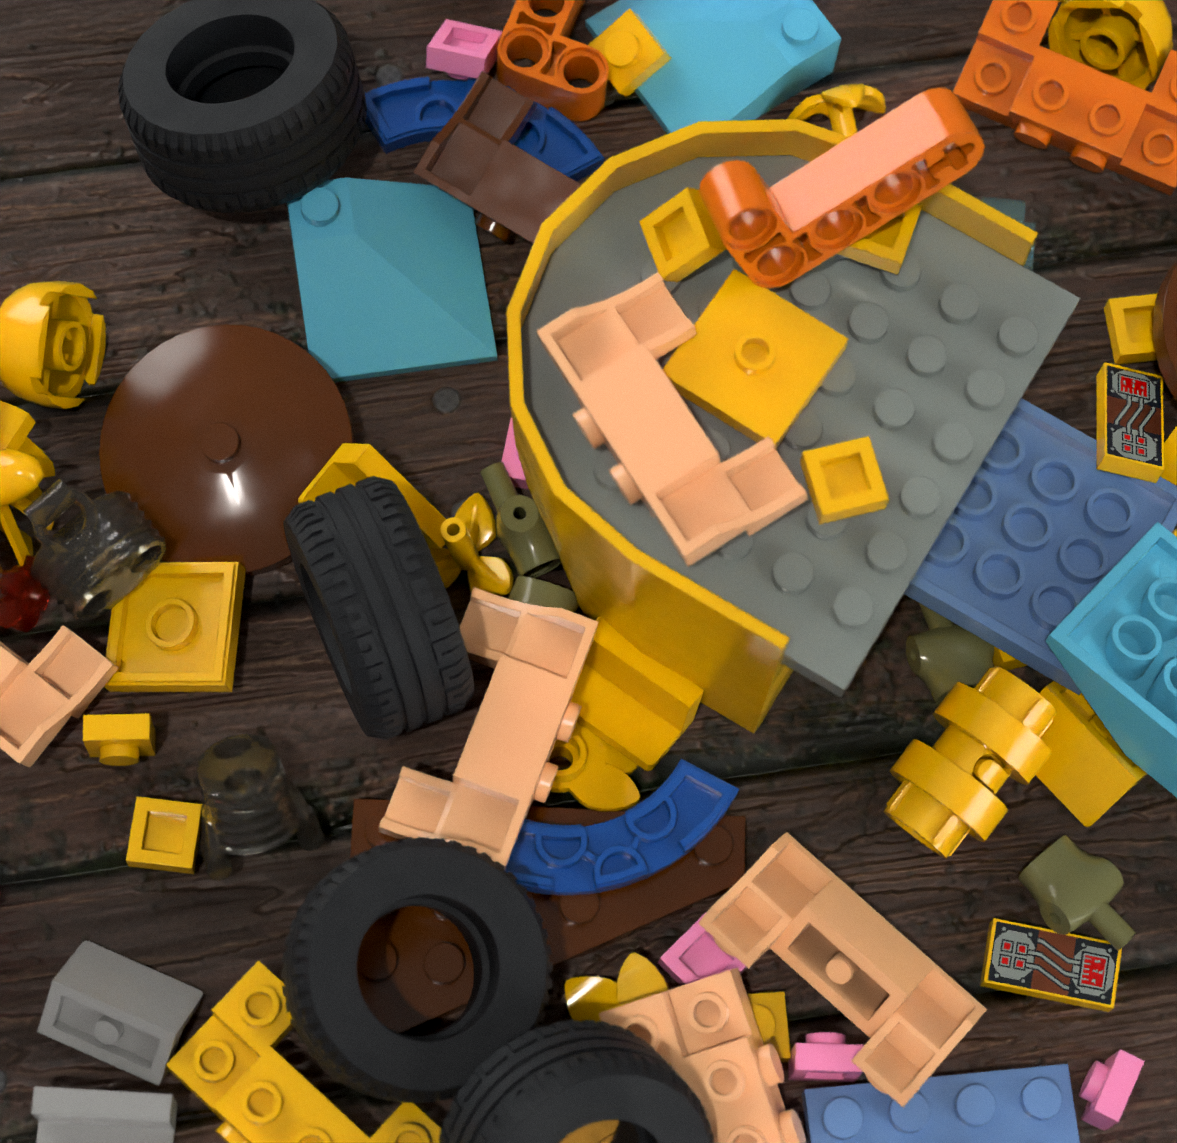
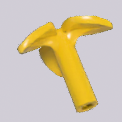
[787,84,886,137]
[429,493,513,597]

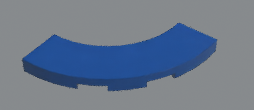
[365,77,604,182]
[505,759,739,895]

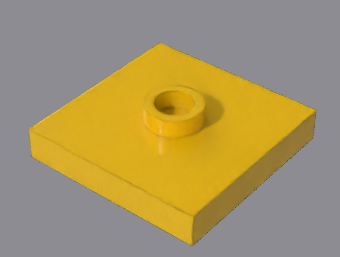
[662,269,849,449]
[104,562,246,692]

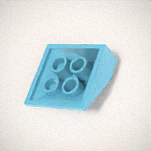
[585,0,841,134]
[287,177,497,383]
[1045,521,1177,798]

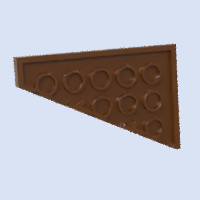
[350,799,746,1035]

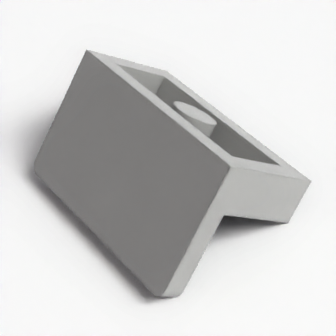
[37,941,203,1086]
[31,1086,178,1143]

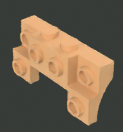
[536,272,808,567]
[379,587,599,870]
[0,625,119,768]
[698,832,987,1107]
[599,967,806,1143]

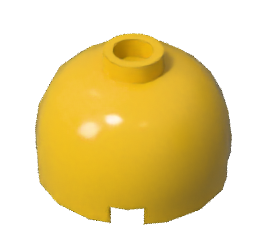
[1048,0,1173,90]
[0,281,106,409]

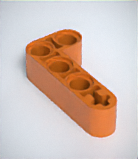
[496,0,609,122]
[699,87,985,289]

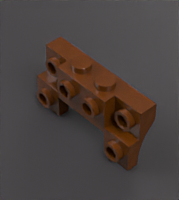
[413,71,581,256]

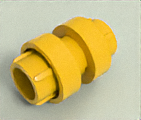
[884,666,1057,859]

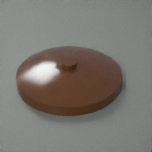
[99,325,355,577]

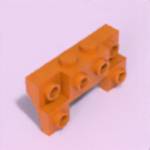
[953,0,1177,196]

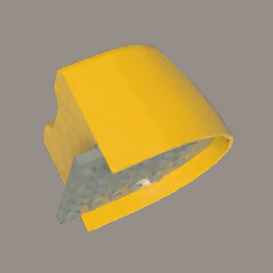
[507,119,1080,734]

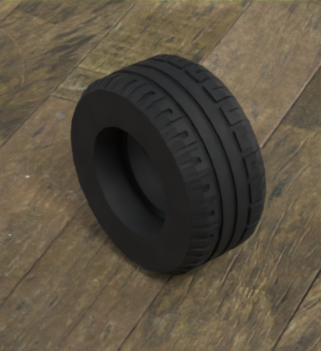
[118,0,367,213]
[283,476,475,740]
[281,837,553,1103]
[439,1020,713,1143]

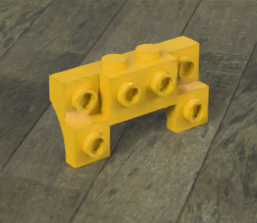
[166,960,441,1143]

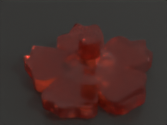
[0,555,52,633]

